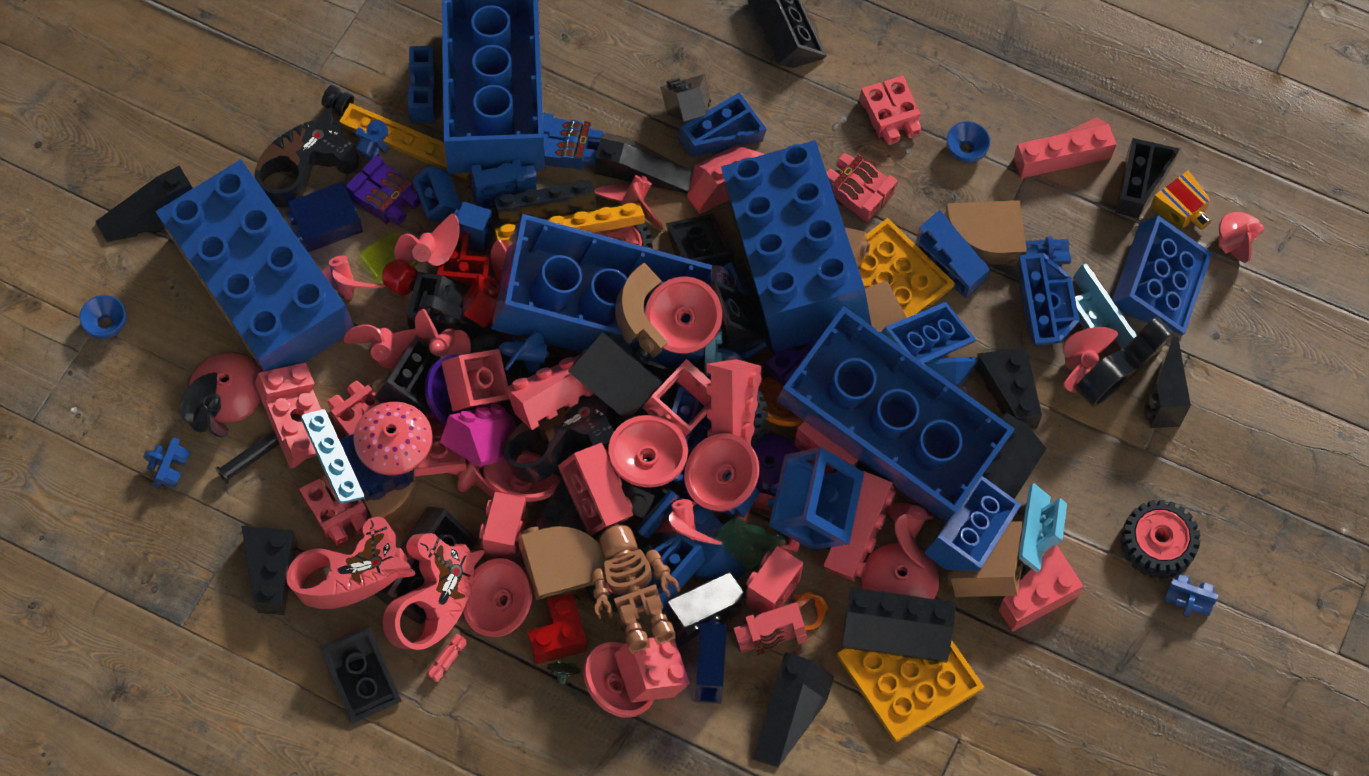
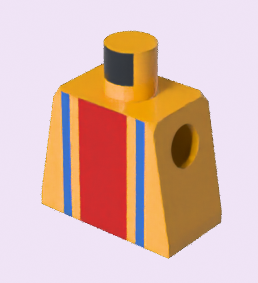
[1150,171,1211,230]

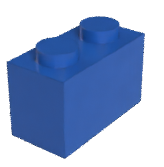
[413,165,461,223]
[454,201,494,254]

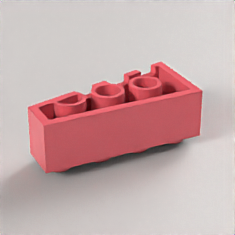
[823,471,896,582]

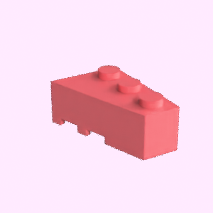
[999,545,1083,632]

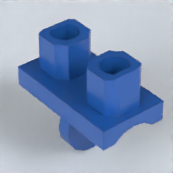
[355,120,390,161]
[1025,236,1071,266]
[143,437,190,488]
[1164,574,1218,617]

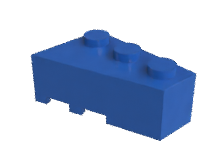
[677,92,767,157]
[915,210,990,298]
[621,533,705,616]

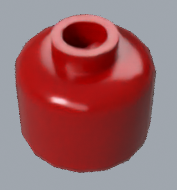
[382,259,418,296]

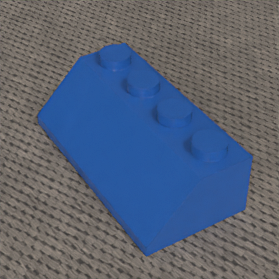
[881,302,976,364]
[924,476,1021,571]

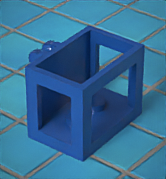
[767,447,864,550]

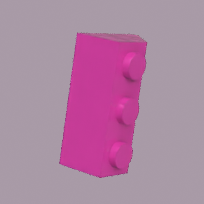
[440,404,525,467]

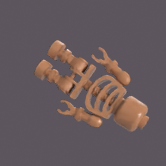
[592,524,680,654]

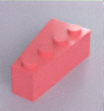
[506,349,594,430]
[706,359,761,445]

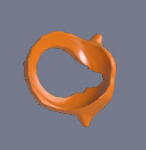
[793,592,831,631]

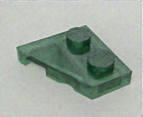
[714,518,786,572]

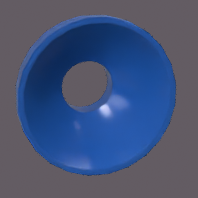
[946,121,990,163]
[79,295,126,339]

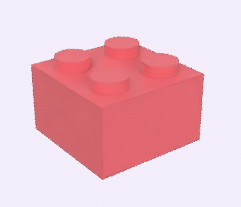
[441,349,510,412]
[479,492,528,560]
[745,546,804,614]
[614,637,690,703]

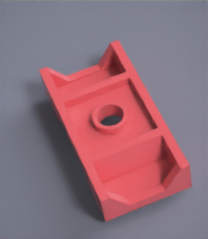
[255,363,335,469]

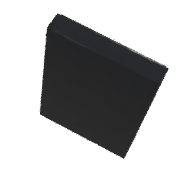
[568,331,662,421]

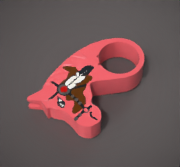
[286,517,415,609]
[383,533,485,650]

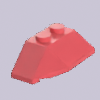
[687,145,764,214]

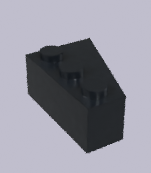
[660,74,712,122]
[373,335,436,416]

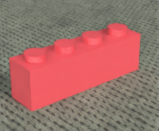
[1013,117,1116,178]

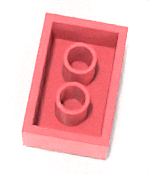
[558,443,633,536]

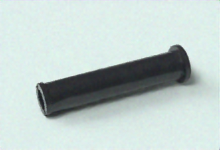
[215,430,279,484]

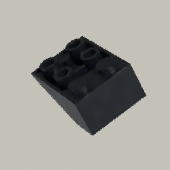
[407,272,475,340]

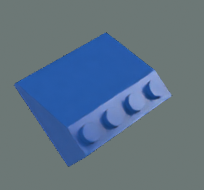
[1112,215,1212,335]

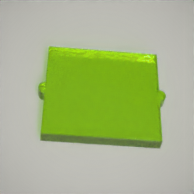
[360,231,418,282]

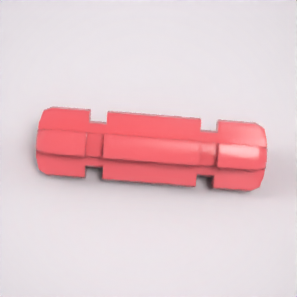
[427,634,467,682]

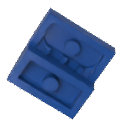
[636,489,681,539]

